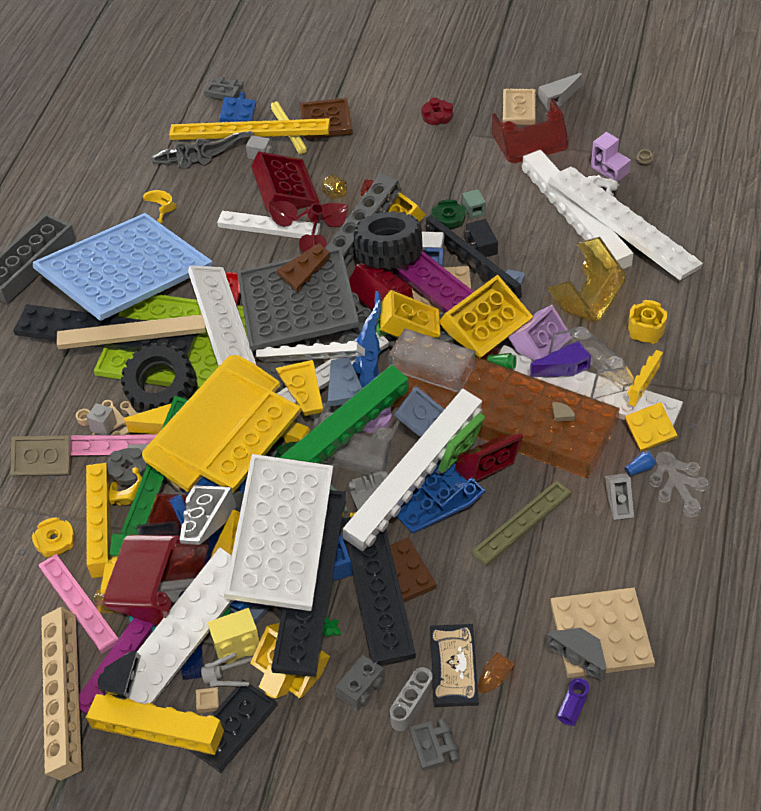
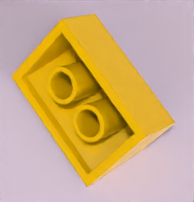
[250,623,330,698]

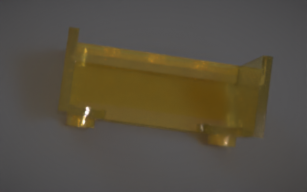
[547,236,626,322]

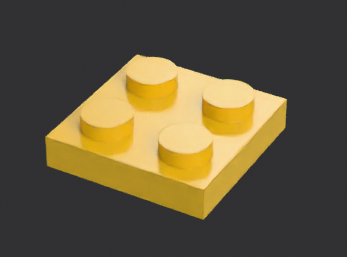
[625,402,677,452]

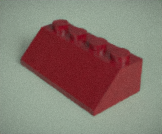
[349,263,414,311]

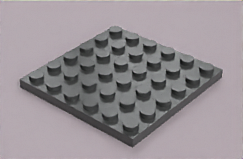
[237,247,360,351]

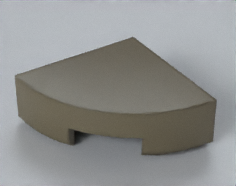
[552,402,575,422]

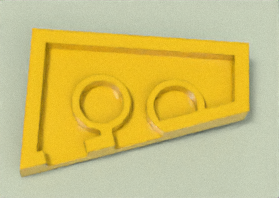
[276,360,324,416]

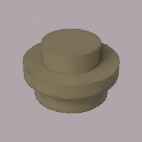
[636,149,653,165]

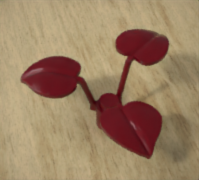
[268,201,348,253]

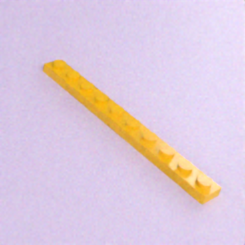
[169,119,331,140]

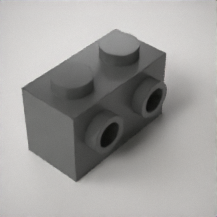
[335,655,385,711]

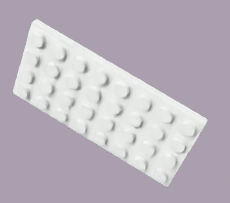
[224,454,333,611]

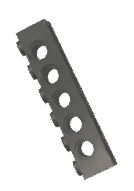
[325,173,401,266]

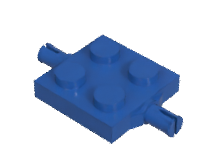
[220,92,256,123]

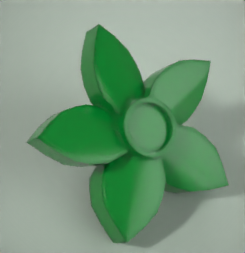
[324,615,341,637]

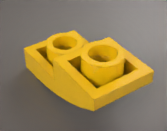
[281,422,310,443]

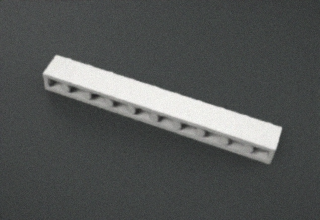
[522,150,633,273]
[343,389,482,552]

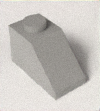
[605,474,634,520]

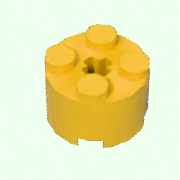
[628,300,667,344]

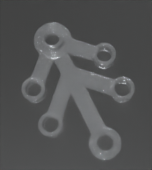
[650,452,708,517]

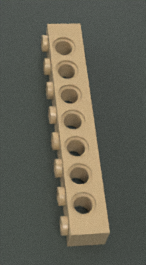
[41,607,82,781]

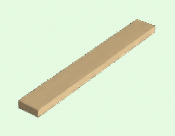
[57,315,206,349]

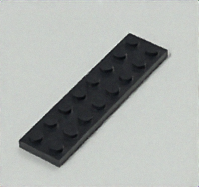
[342,517,416,665]

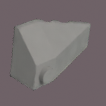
[180,485,237,545]

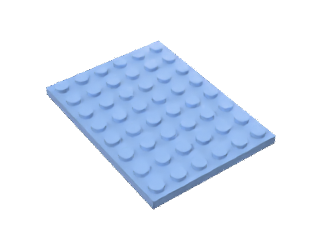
[33,213,213,321]

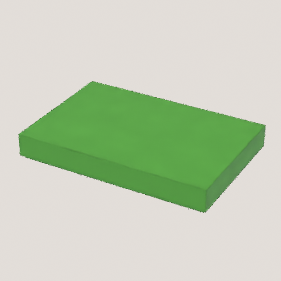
[438,412,485,473]

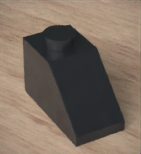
[97,650,141,699]

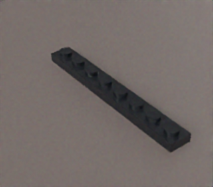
[425,215,522,299]

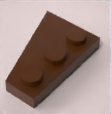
[276,243,331,293]

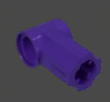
[557,678,589,726]

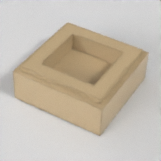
[196,687,219,713]

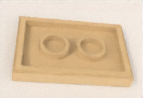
[503,89,535,125]

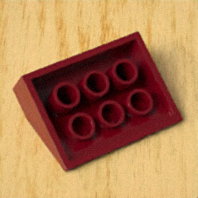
[251,151,320,210]

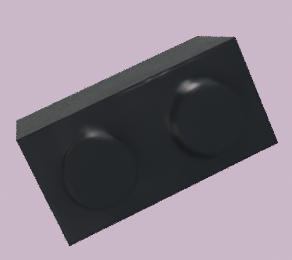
[464,219,498,257]

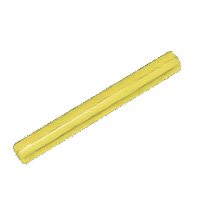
[271,102,307,155]

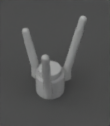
[201,652,253,687]

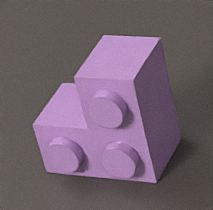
[591,132,631,182]

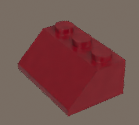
[455,433,523,481]

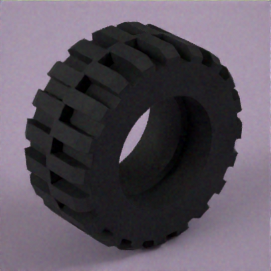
[353,211,423,269]
[121,343,198,413]

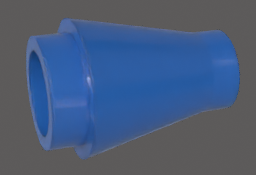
[624,451,656,477]

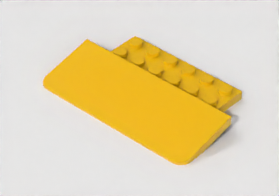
[142,355,301,493]

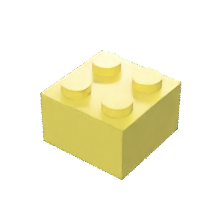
[207,608,259,665]

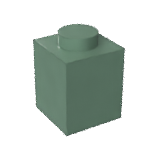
[462,189,486,219]

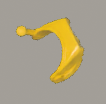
[143,190,177,224]
[109,467,142,506]

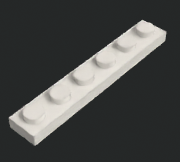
[217,211,321,238]
[256,341,365,362]

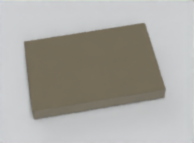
[10,435,71,476]

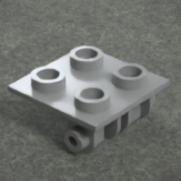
[348,471,388,510]

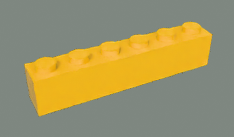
[86,463,112,578]
[86,694,224,755]

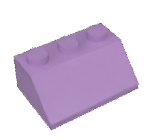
[508,305,571,360]

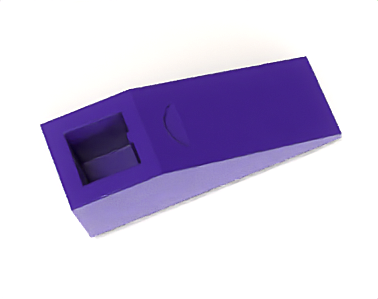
[530,341,591,377]

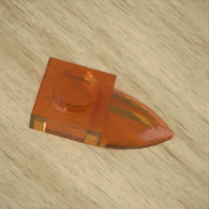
[478,652,514,694]

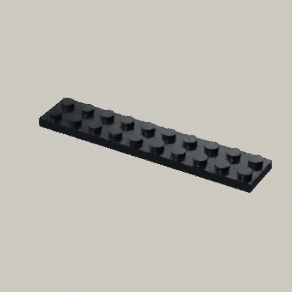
[13,304,199,359]
[271,490,347,677]

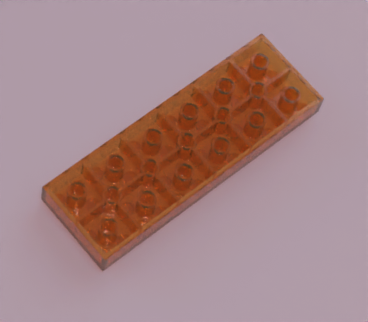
[386,337,620,479]

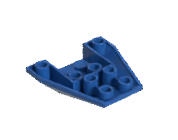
[396,460,486,534]

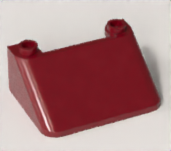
[103,535,191,625]

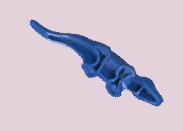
[352,291,381,389]

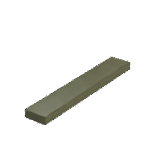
[471,480,572,567]

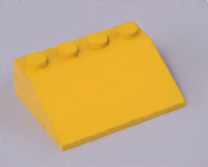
[439,275,533,358]

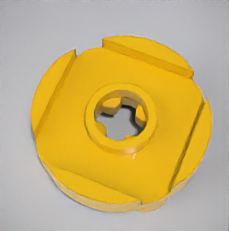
[32,518,74,558]

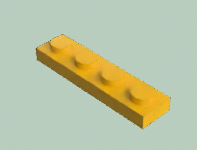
[627,350,663,407]

